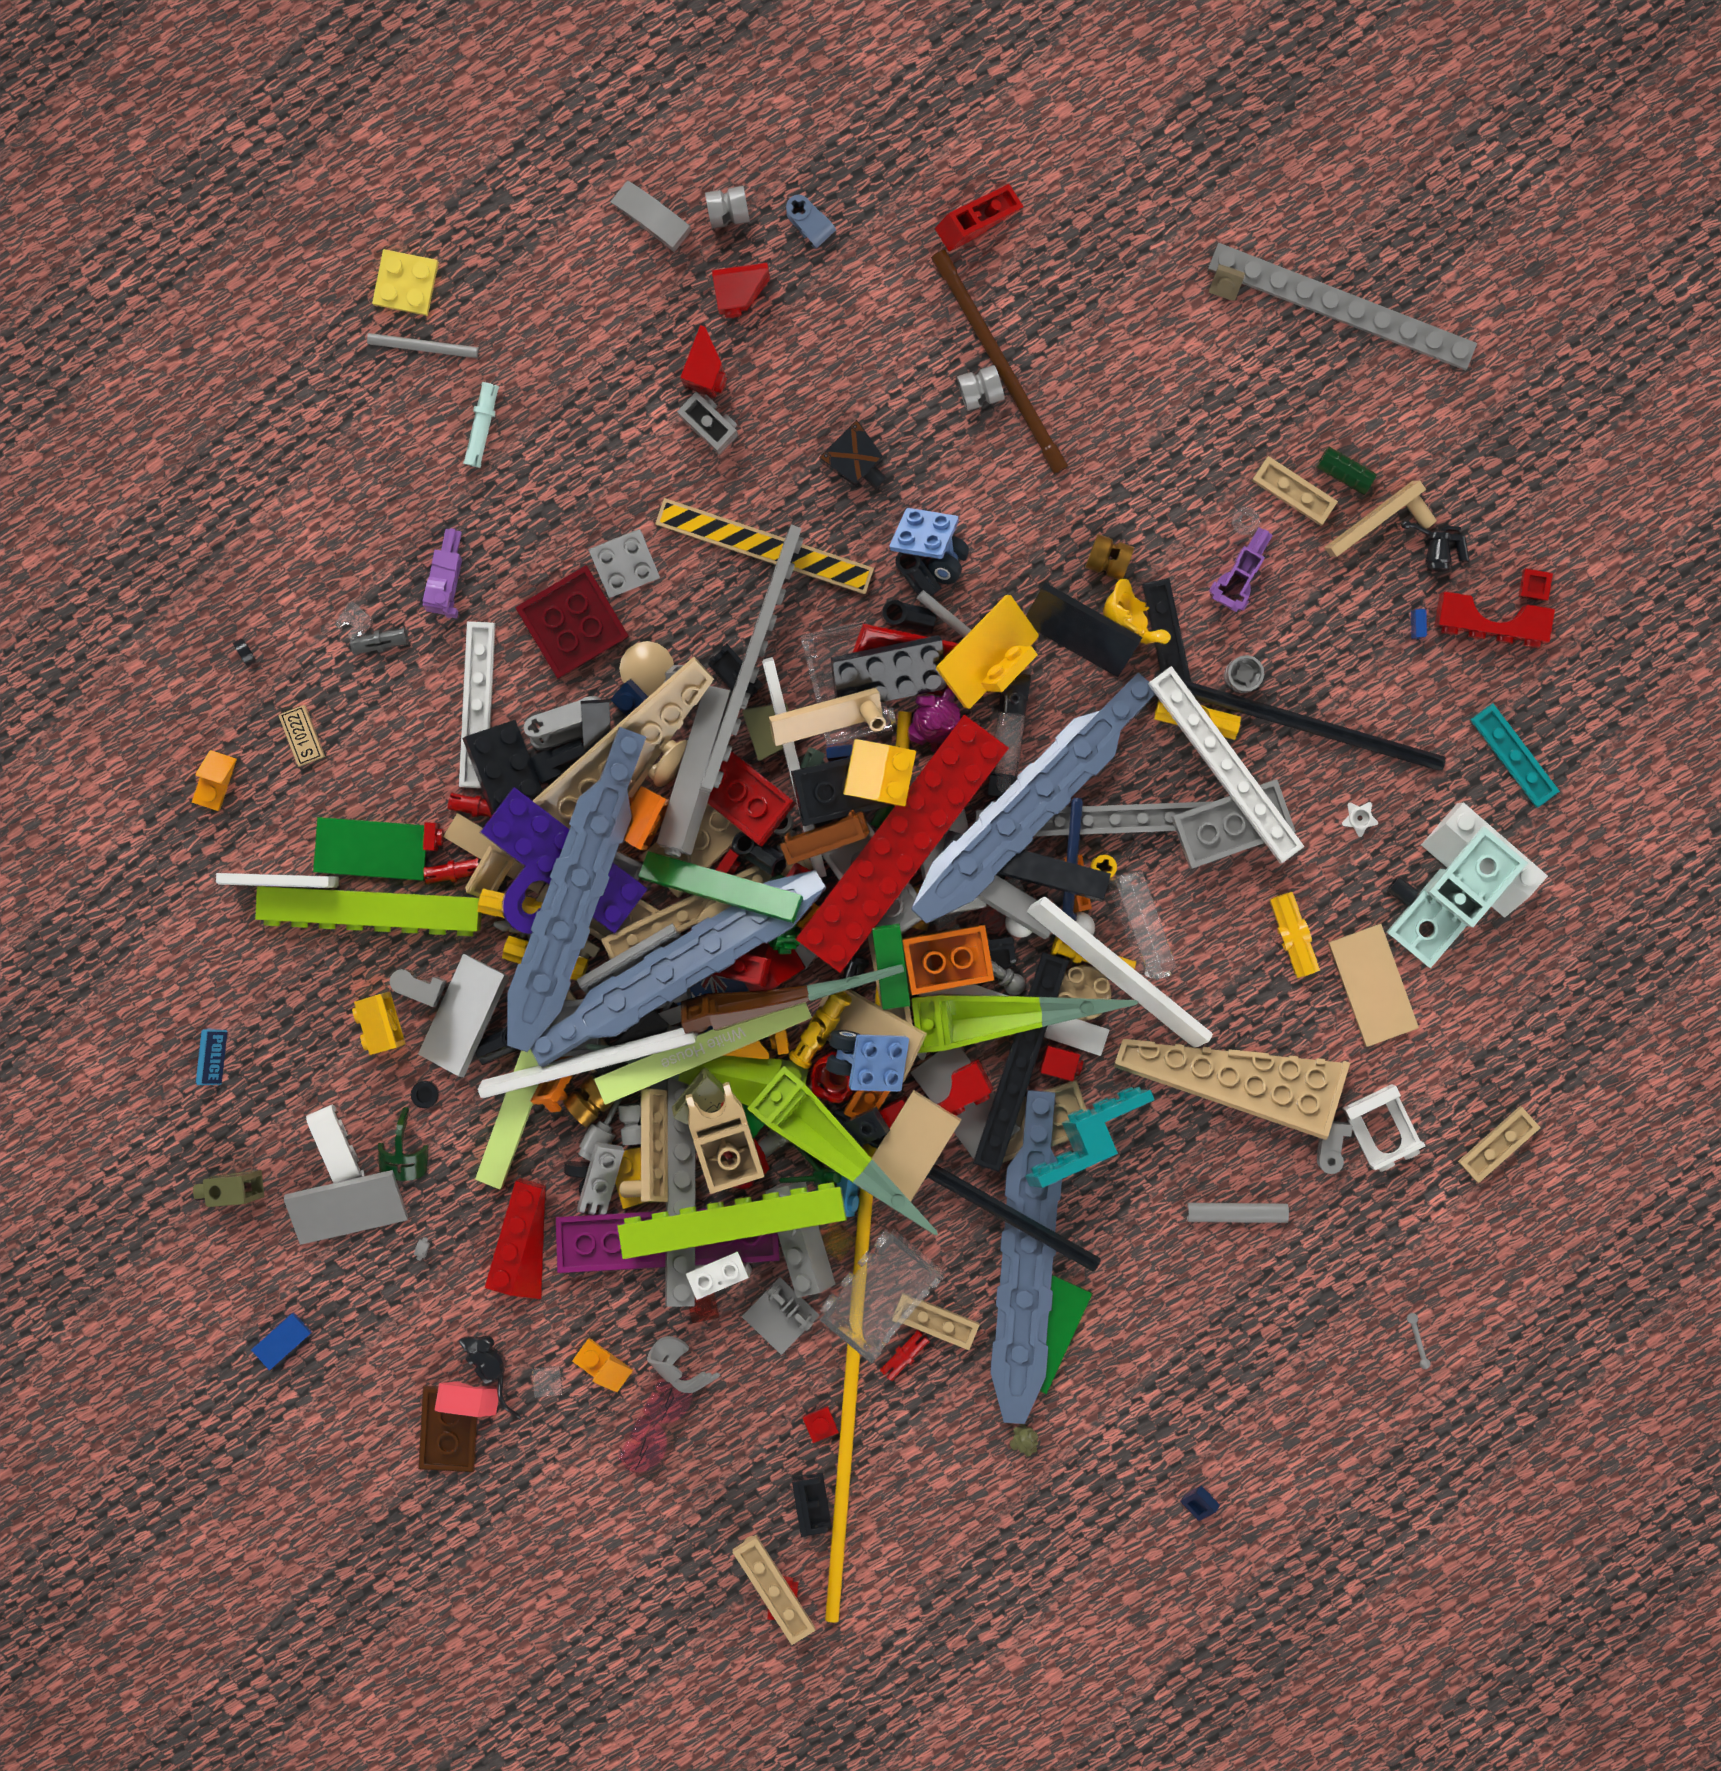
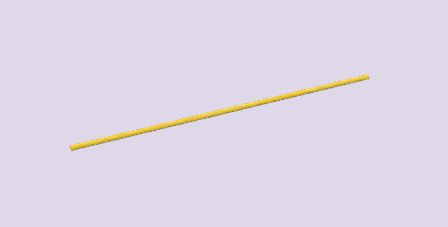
[825,711,912,1623]

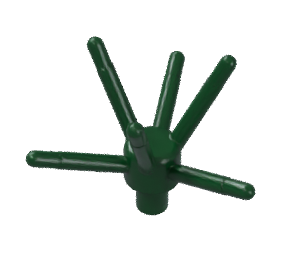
[779,1145,842,1191]

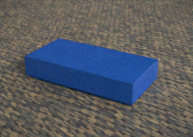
[251,1312,312,1370]

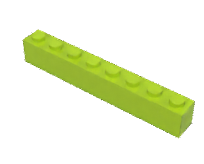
[255,886,482,936]
[617,1182,847,1259]

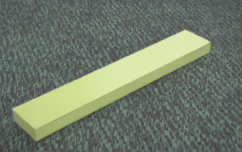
[475,1049,539,1190]

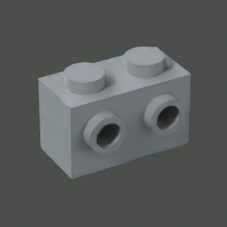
[677,392,738,455]

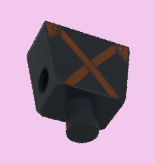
[819,420,887,490]

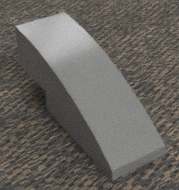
[610,180,692,252]

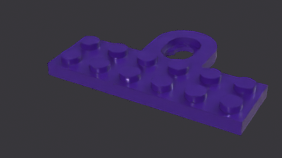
[479,787,647,934]

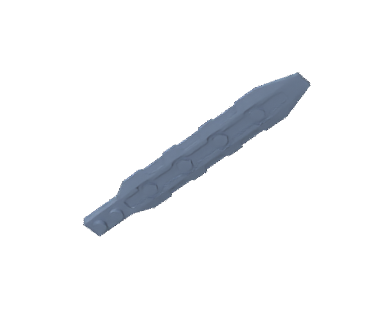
[911,672,1156,924]
[507,727,646,1052]
[530,870,826,1068]
[990,1090,1062,1424]

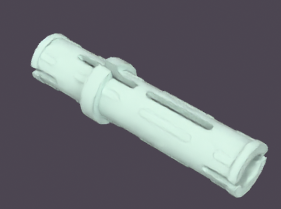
[463,382,499,468]

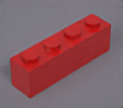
[484,1178,546,1299]

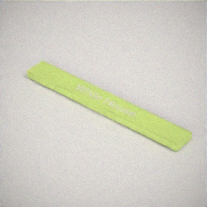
[594,1003,812,1105]

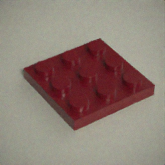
[515,565,630,679]

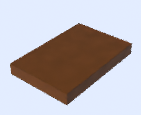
[418,1385,478,1472]

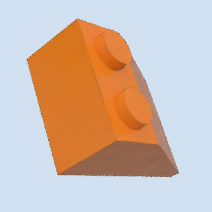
[623,786,669,850]
[902,925,994,995]

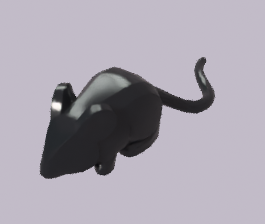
[459,1336,521,1420]

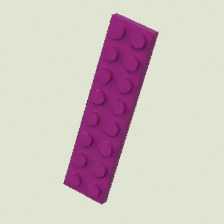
[556,1209,780,1274]

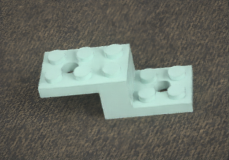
[1387,827,1528,968]

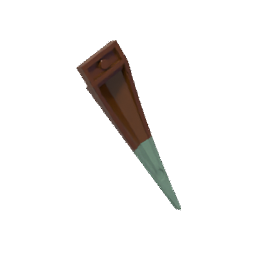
[681,965,905,1034]

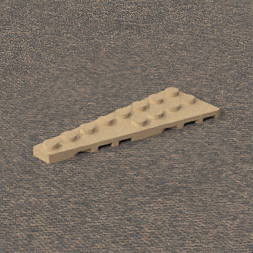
[533,657,714,829]
[1114,1039,1350,1140]

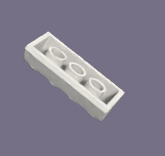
[1421,802,1548,918]

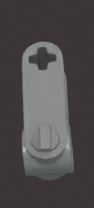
[524,696,601,751]

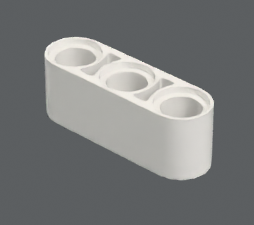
[306,1104,365,1183]

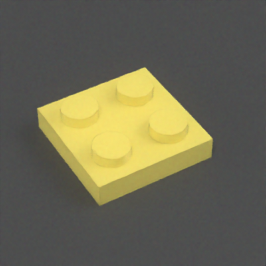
[372,249,439,316]

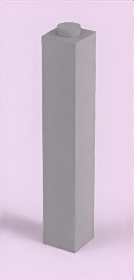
[657,686,732,857]

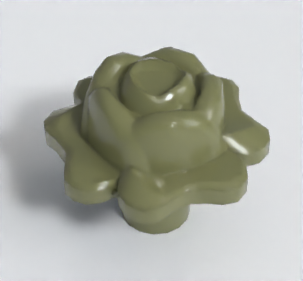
[1010,1424,1038,1457]

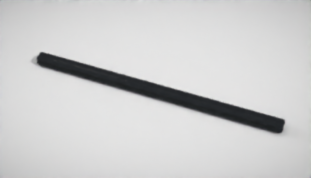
[1153,673,1446,771]
[832,1109,1101,1271]

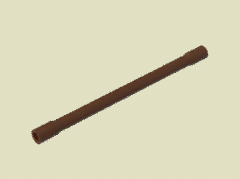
[931,249,1068,475]

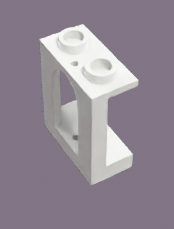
[1342,1084,1425,1172]
[686,1252,752,1300]

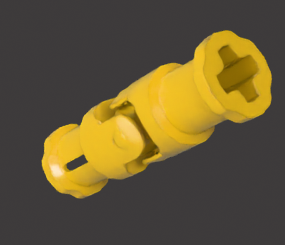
[789,991,852,1069]

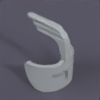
[647,1336,720,1393]

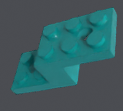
[1025,1087,1155,1188]

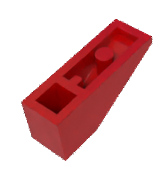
[934,184,1024,252]

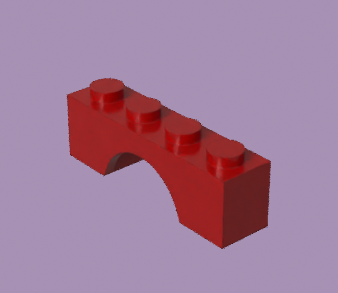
[1434,591,1555,648]
[879,1059,994,1129]

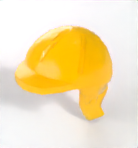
[1103,579,1171,644]

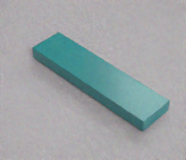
[1470,703,1560,808]

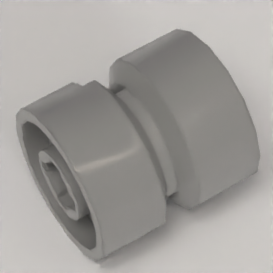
[705,186,750,229]
[957,365,1005,411]
[1224,655,1264,694]
[618,1102,641,1145]

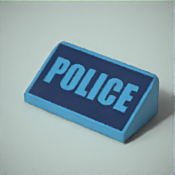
[196,1028,228,1085]

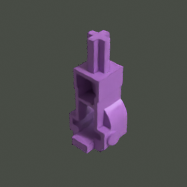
[1209,527,1273,612]
[423,528,462,619]

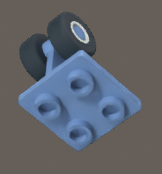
[890,508,969,584]
[826,1030,909,1091]

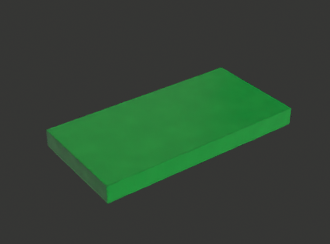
[313,817,427,881]
[1040,1274,1092,1394]

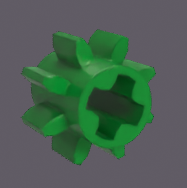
[768,924,801,954]

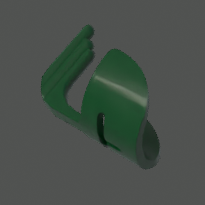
[378,1107,429,1181]

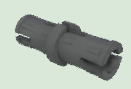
[350,627,409,655]

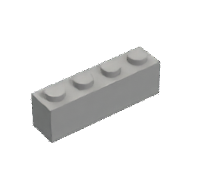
[765,1182,835,1298]

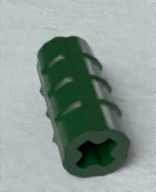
[1316,446,1377,495]

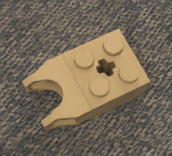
[686,1082,764,1194]

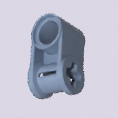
[786,195,836,249]

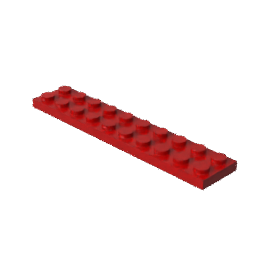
[796,715,1009,973]

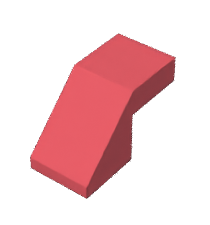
[435,1381,498,1417]

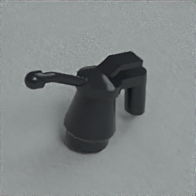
[1401,520,1470,572]

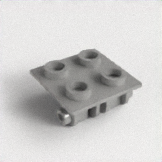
[588,529,660,598]
[742,1277,820,1355]

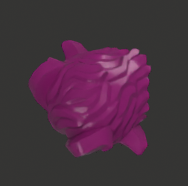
[908,688,960,752]

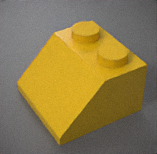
[843,739,916,806]
[352,992,406,1055]

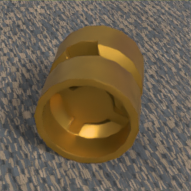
[1085,534,1134,580]
[563,1075,616,1127]

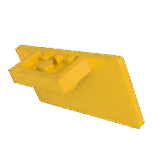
[936,595,1039,709]

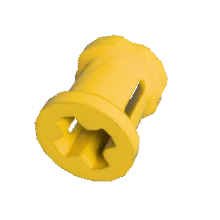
[1090,855,1117,878]

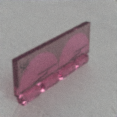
[618,1372,705,1483]

